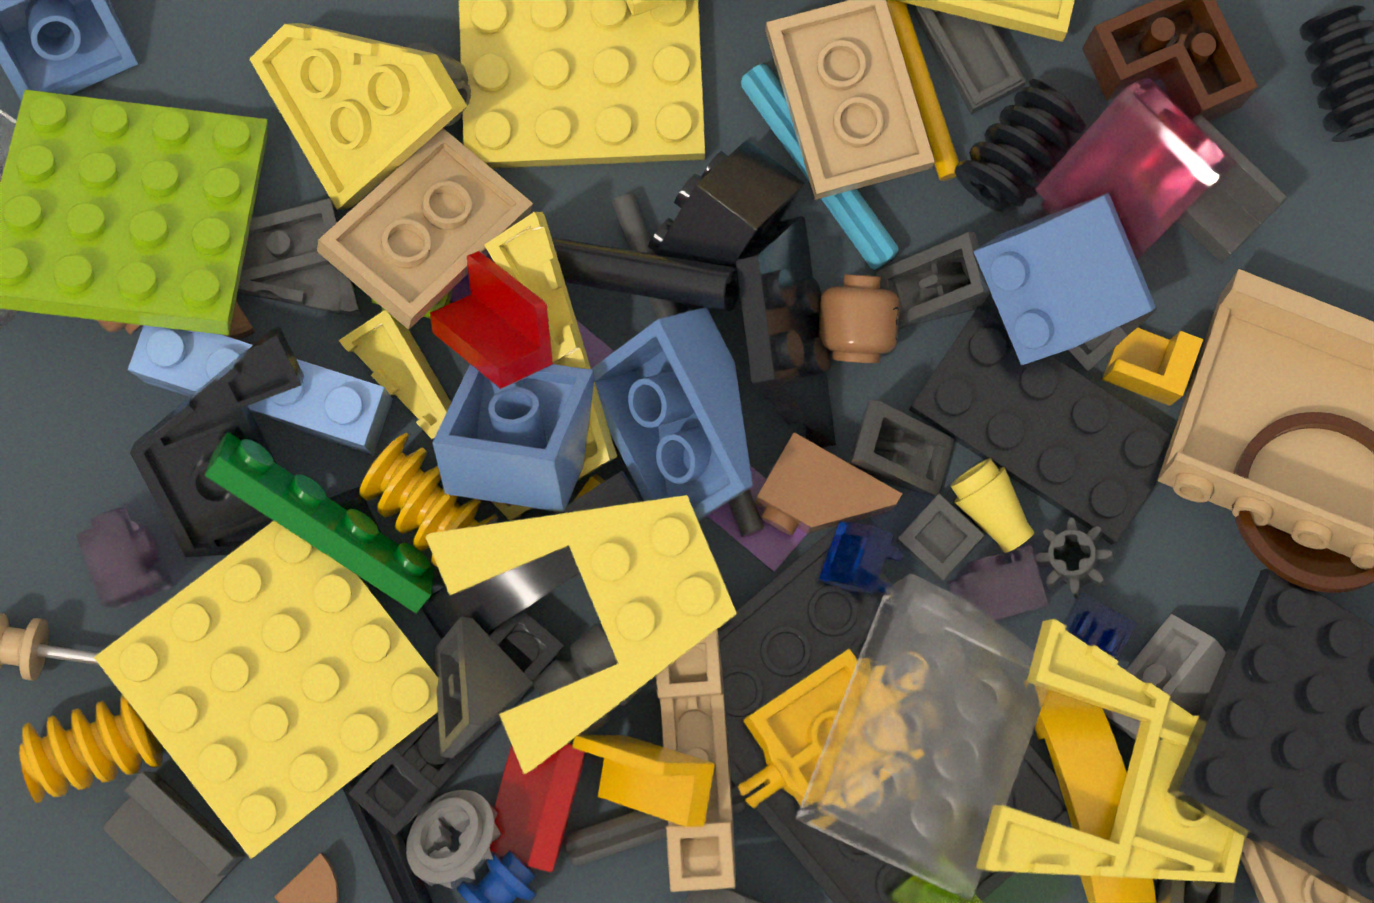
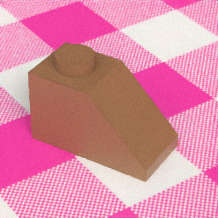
[755,432,902,535]

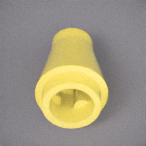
[950,458,1035,553]

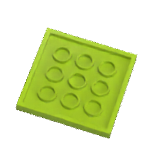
[0,90,269,335]

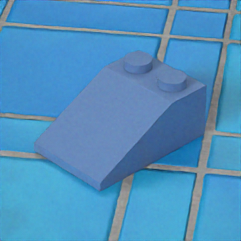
[591,307,753,521]

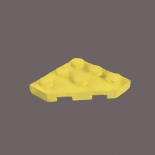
[249,23,467,210]

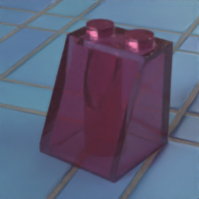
[1035,77,1236,261]

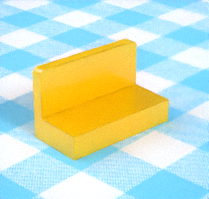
[572,734,715,827]

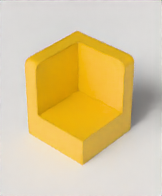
[1102,328,1203,406]

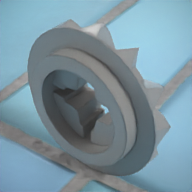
[406,790,501,889]

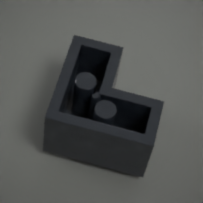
[648,140,805,311]

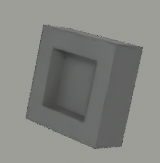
[895,494,985,583]

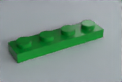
[204,432,435,613]

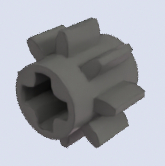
[1034,518,1114,599]

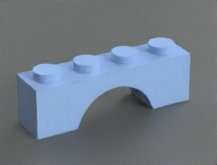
[128,326,393,456]

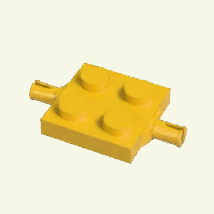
[738,648,926,827]

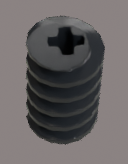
[1299,5,1374,142]
[954,79,1086,211]

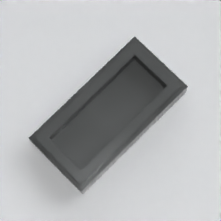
[914,6,1026,115]

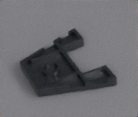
[130,327,381,557]

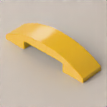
[1020,678,1156,903]

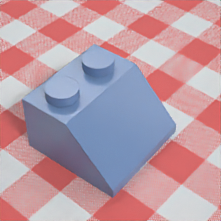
[0,0,138,101]
[973,193,1156,365]
[432,364,594,513]

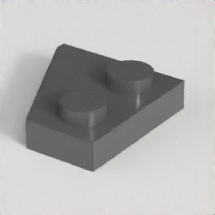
[237,198,361,316]

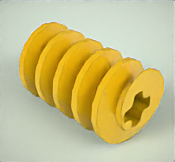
[359,433,498,567]
[19,695,163,803]

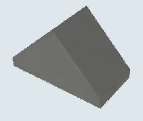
[875,232,991,329]
[849,400,954,496]
[434,616,533,758]

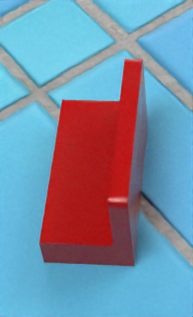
[430,251,553,389]
[489,743,587,873]

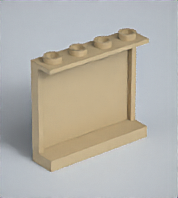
[1157,269,1374,570]

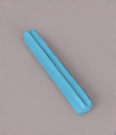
[741,63,899,270]

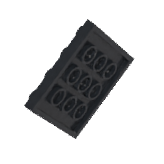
[1167,568,1374,903]

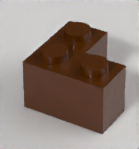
[1082,0,1258,127]

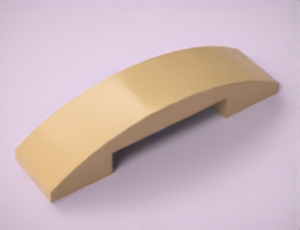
[656,629,736,892]

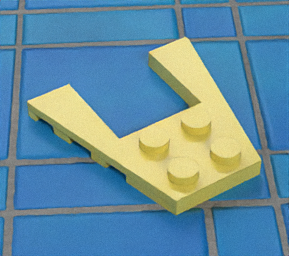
[339,212,617,521]
[425,495,737,774]
[976,619,1245,883]

